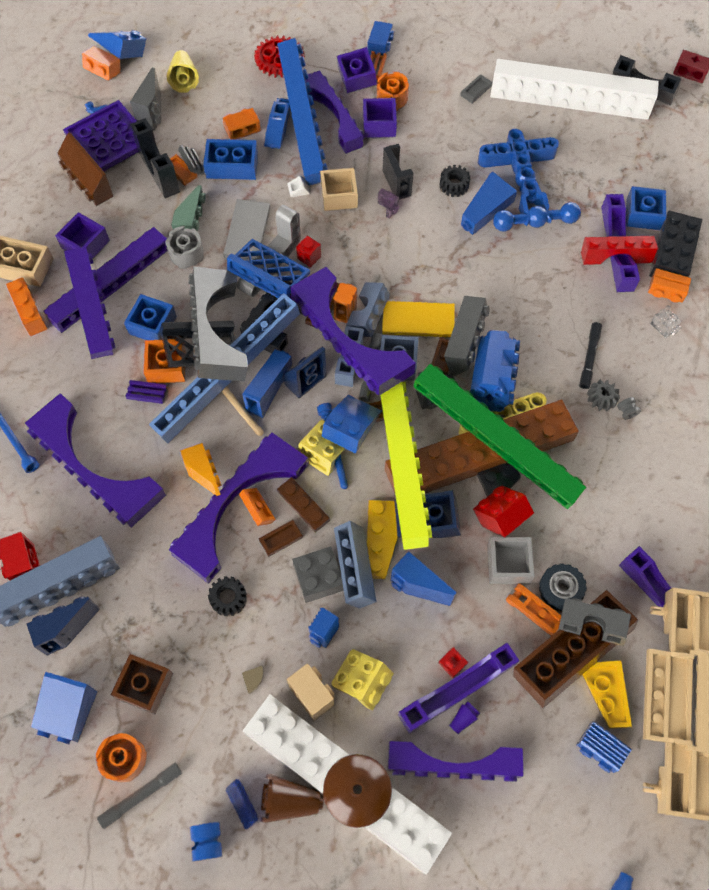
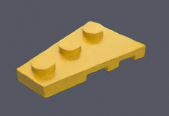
[583,660,632,729]

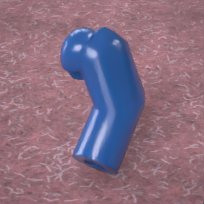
[85,101,107,114]

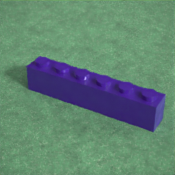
[64,247,116,359]

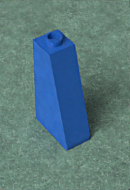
[461,171,517,235]
[242,349,293,418]

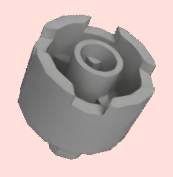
[165,226,204,269]

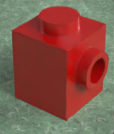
[296,235,321,268]

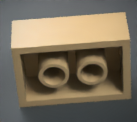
[0,236,54,287]

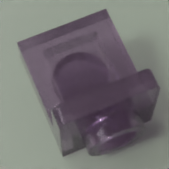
[378,188,399,218]

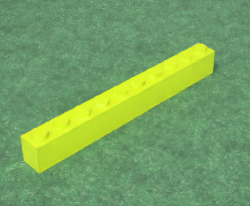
[380,382,432,550]

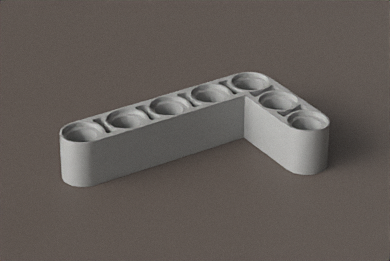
[237,205,301,297]

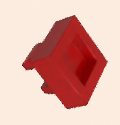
[438,647,468,678]

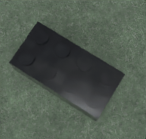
[649,210,703,277]

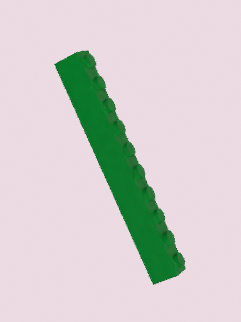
[413,364,587,509]

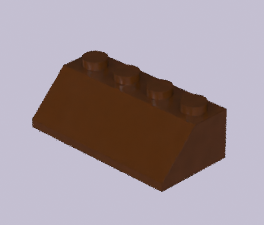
[57,132,114,206]

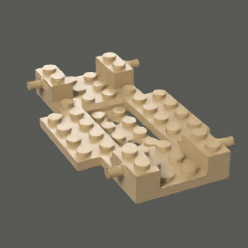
[643,588,709,821]

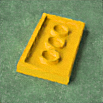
[382,301,455,337]

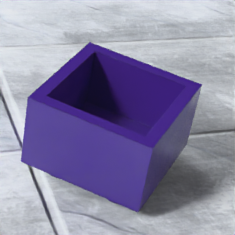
[363,98,397,138]
[55,212,110,258]

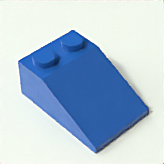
[88,30,146,59]
[321,395,382,454]
[390,551,457,606]

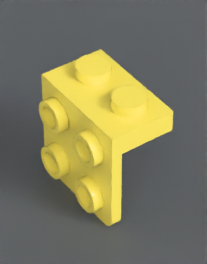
[331,649,394,711]

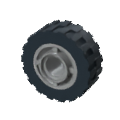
[539,563,587,612]

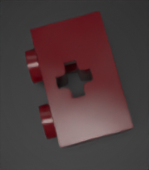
[673,49,709,84]

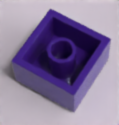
[337,47,377,94]

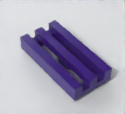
[125,380,167,404]

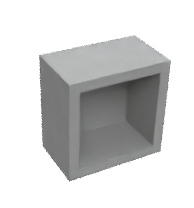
[487,537,534,584]

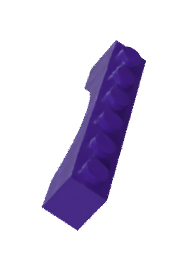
[306,70,364,154]
[601,194,640,292]
[619,546,671,607]
[398,643,520,734]
[388,741,523,782]

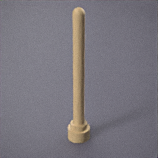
[221,386,264,436]

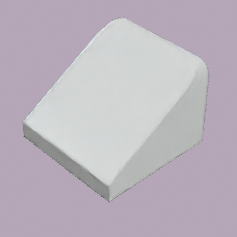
[287,175,310,197]

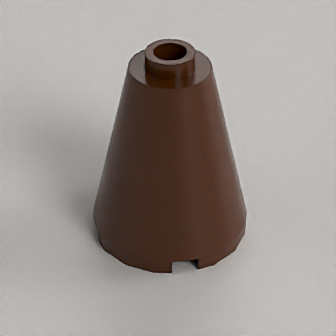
[261,774,324,823]

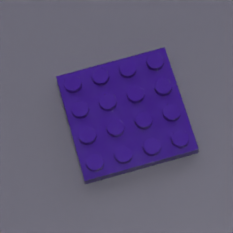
[63,100,138,171]

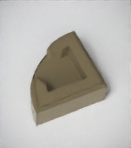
[242,666,264,694]

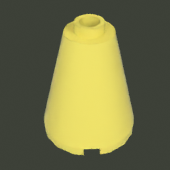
[167,50,199,93]

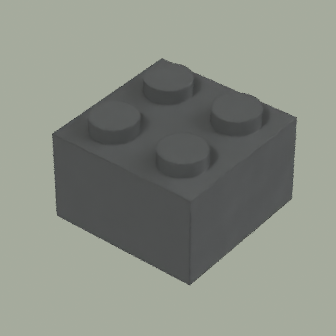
[292,546,344,603]

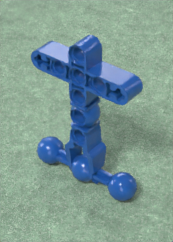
[478,129,581,232]

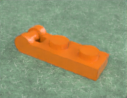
[506,584,561,636]

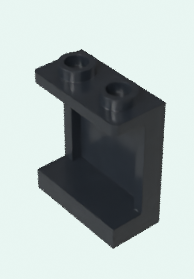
[382,144,414,200]

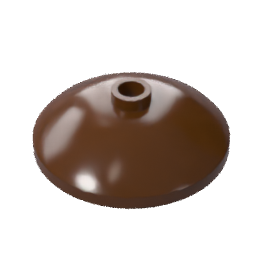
[323,754,392,828]

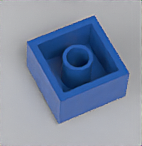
[626,186,666,230]
[124,294,177,340]

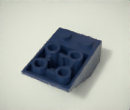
[26,596,100,656]

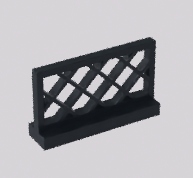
[158,321,236,367]

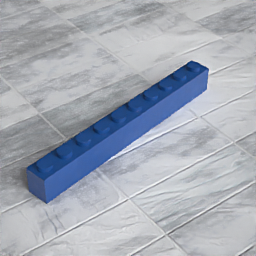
[277,38,328,186]

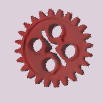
[254,35,305,78]

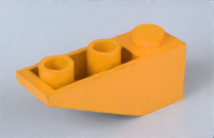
[180,443,222,496]

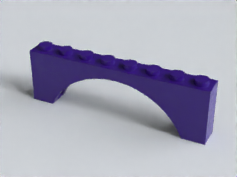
[290,267,416,396]
[25,393,166,528]
[169,432,309,584]

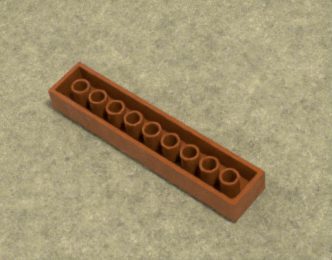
[384,399,579,494]

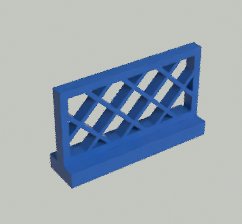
[227,239,310,298]

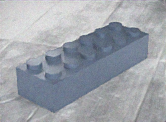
[0,536,120,627]

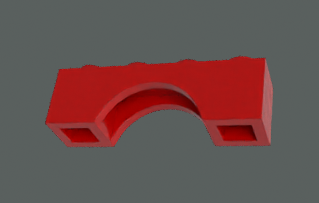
[581,236,658,265]

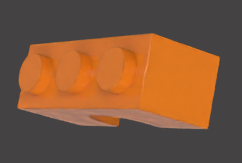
[6,277,47,336]

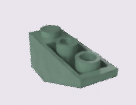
[171,185,206,231]

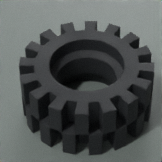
[439,165,471,197]
[208,576,247,617]

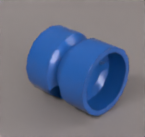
[190,822,223,862]

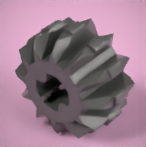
[587,379,620,412]

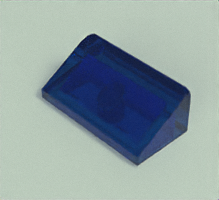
[226,779,260,830]

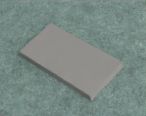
[223,199,270,260]

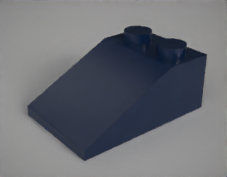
[283,346,326,399]
[394,490,461,538]

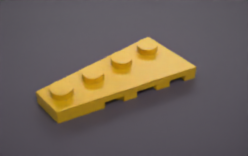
[367,500,398,579]

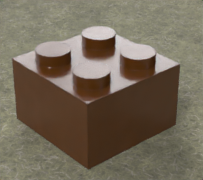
[110,654,174,714]

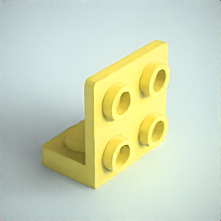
[298,420,345,476]

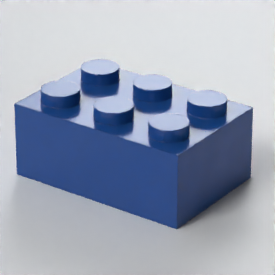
[203,139,258,180]

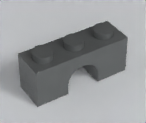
[559,598,631,646]

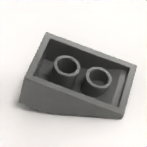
[130,67,161,131]

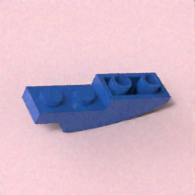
[264,98,291,149]

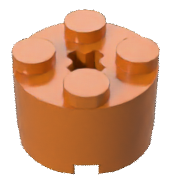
[376,72,409,112]
[96,733,147,782]

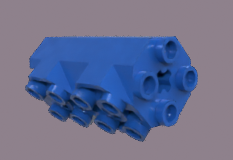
[470,330,520,412]

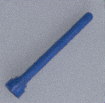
[317,403,348,489]
[0,413,40,473]

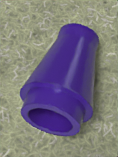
[449,701,480,735]

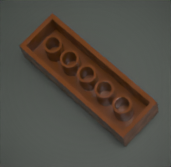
[513,590,638,708]

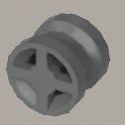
[617,397,641,420]

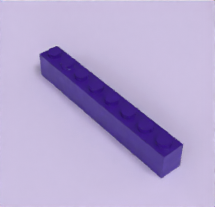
[43,227,168,333]

